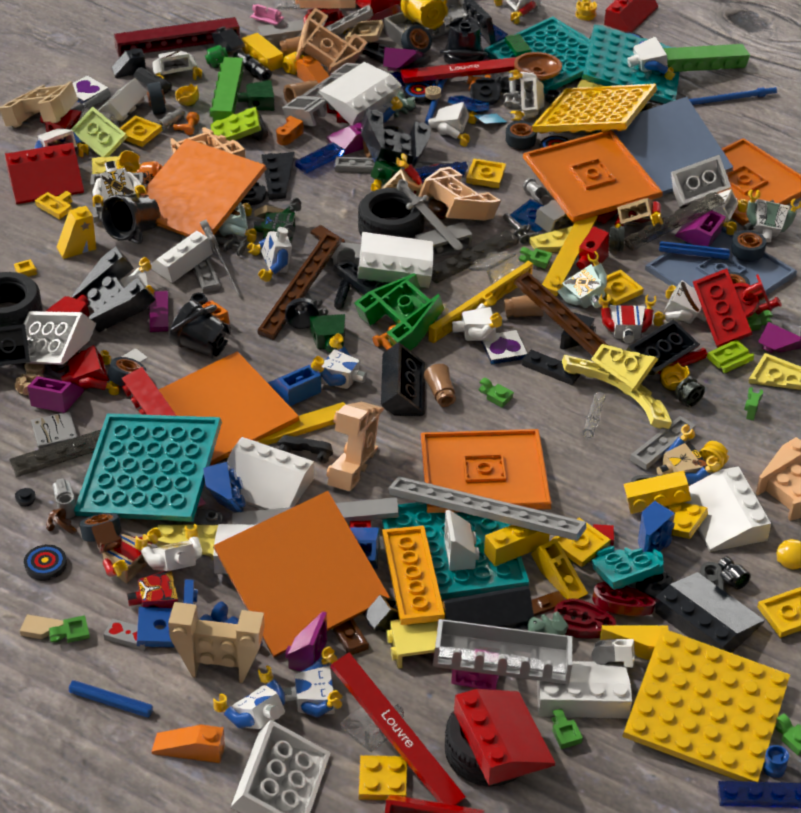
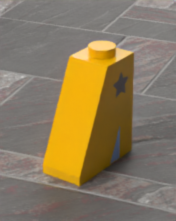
[57,206,97,259]

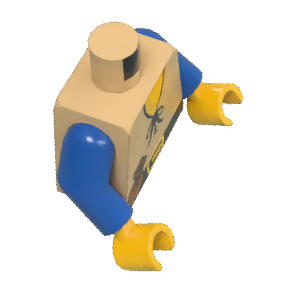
[657,424,720,484]

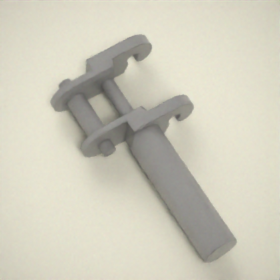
[503,73,522,109]

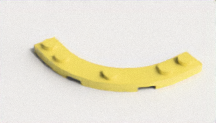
[562,355,672,429]

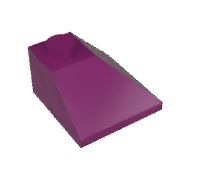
[383,47,422,72]
[326,123,363,156]
[758,322,801,353]
[285,611,327,671]

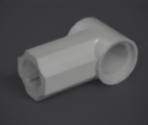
[52,478,76,519]

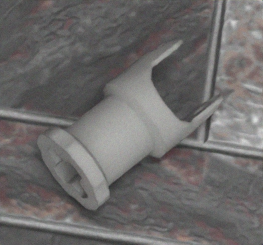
[522,178,551,204]

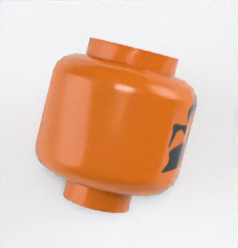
[137,161,163,184]

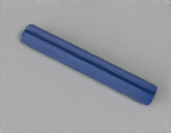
[659,241,730,259]
[69,680,153,718]

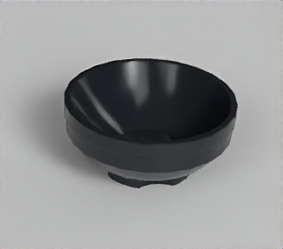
[285,298,319,329]
[636,571,674,600]

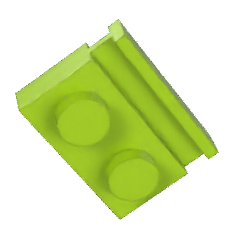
[707,340,754,374]

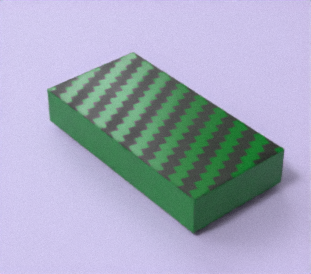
[505,34,531,57]

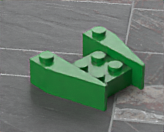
[354,273,444,351]

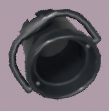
[439,17,488,64]
[101,195,160,244]
[169,300,231,359]

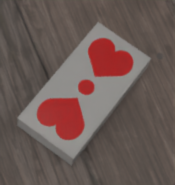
[103,618,146,651]

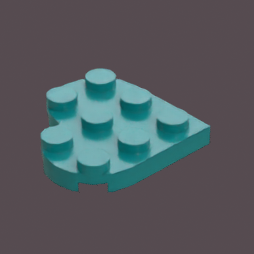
[592,546,664,590]

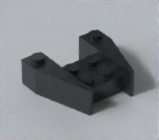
[361,108,431,168]
[71,246,156,332]

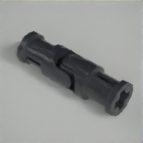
[233,49,272,81]

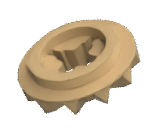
[15,372,44,395]

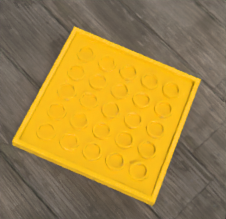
[532,84,657,134]
[622,628,790,787]

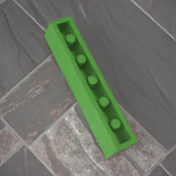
[663,44,750,72]
[210,57,244,123]

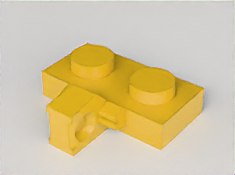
[35,191,73,220]

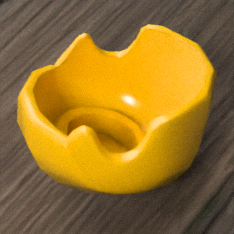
[175,83,200,106]
[116,150,141,173]
[660,363,690,391]
[776,539,801,570]

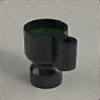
[718,557,751,589]

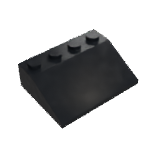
[655,572,765,653]

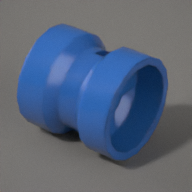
[762,745,789,778]

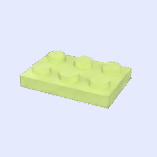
[71,107,128,157]

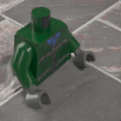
[254,197,302,243]

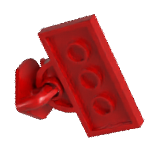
[693,268,782,348]

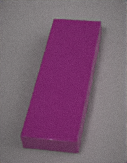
[149,291,169,332]

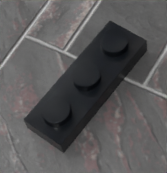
[522,349,581,385]

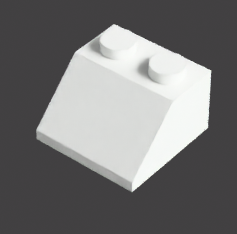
[444,510,479,571]

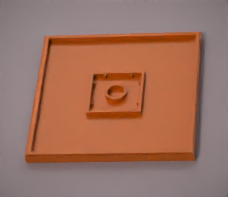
[523,130,663,223]
[140,138,267,237]
[704,138,801,226]
[158,351,299,465]
[421,429,551,513]
[213,491,390,658]

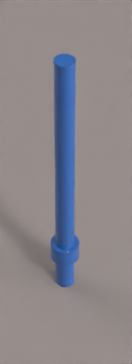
[424,78,448,125]
[689,87,777,105]

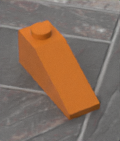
[297,55,329,83]
[151,725,225,763]

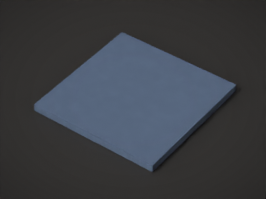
[597,97,733,195]
[645,227,797,295]

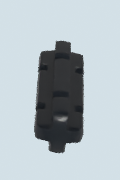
[334,280,350,309]

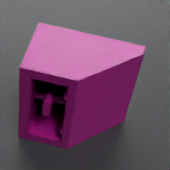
[675,209,726,247]
[27,376,84,413]

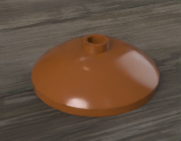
[514,52,562,81]

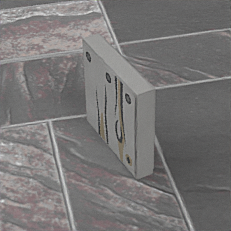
[31,412,78,451]

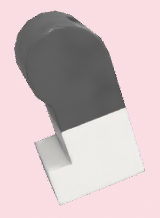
[592,639,635,667]

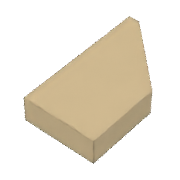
[254,205,285,219]
[20,614,63,639]

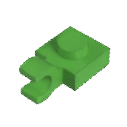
[519,247,552,269]
[747,310,773,331]
[479,378,514,408]
[744,387,763,421]
[49,615,90,643]
[552,708,583,749]
[775,714,801,756]

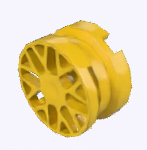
[575,0,597,21]
[699,441,729,473]

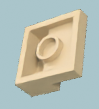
[346,20,384,42]

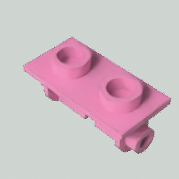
[250,4,284,25]

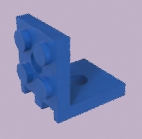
[137,579,198,648]

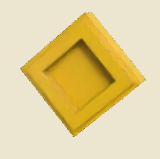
[14,259,37,277]

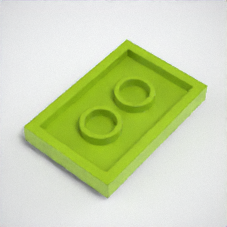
[210,107,261,142]

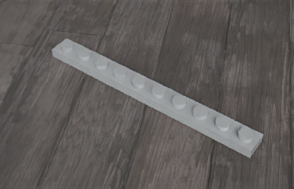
[389,477,586,541]

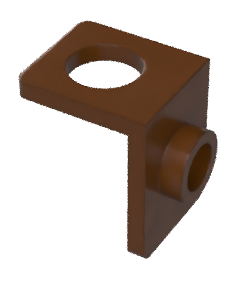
[92,521,122,553]

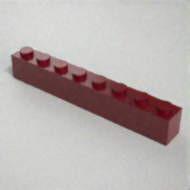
[114,17,240,57]

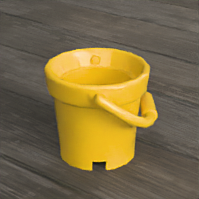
[401,0,448,29]

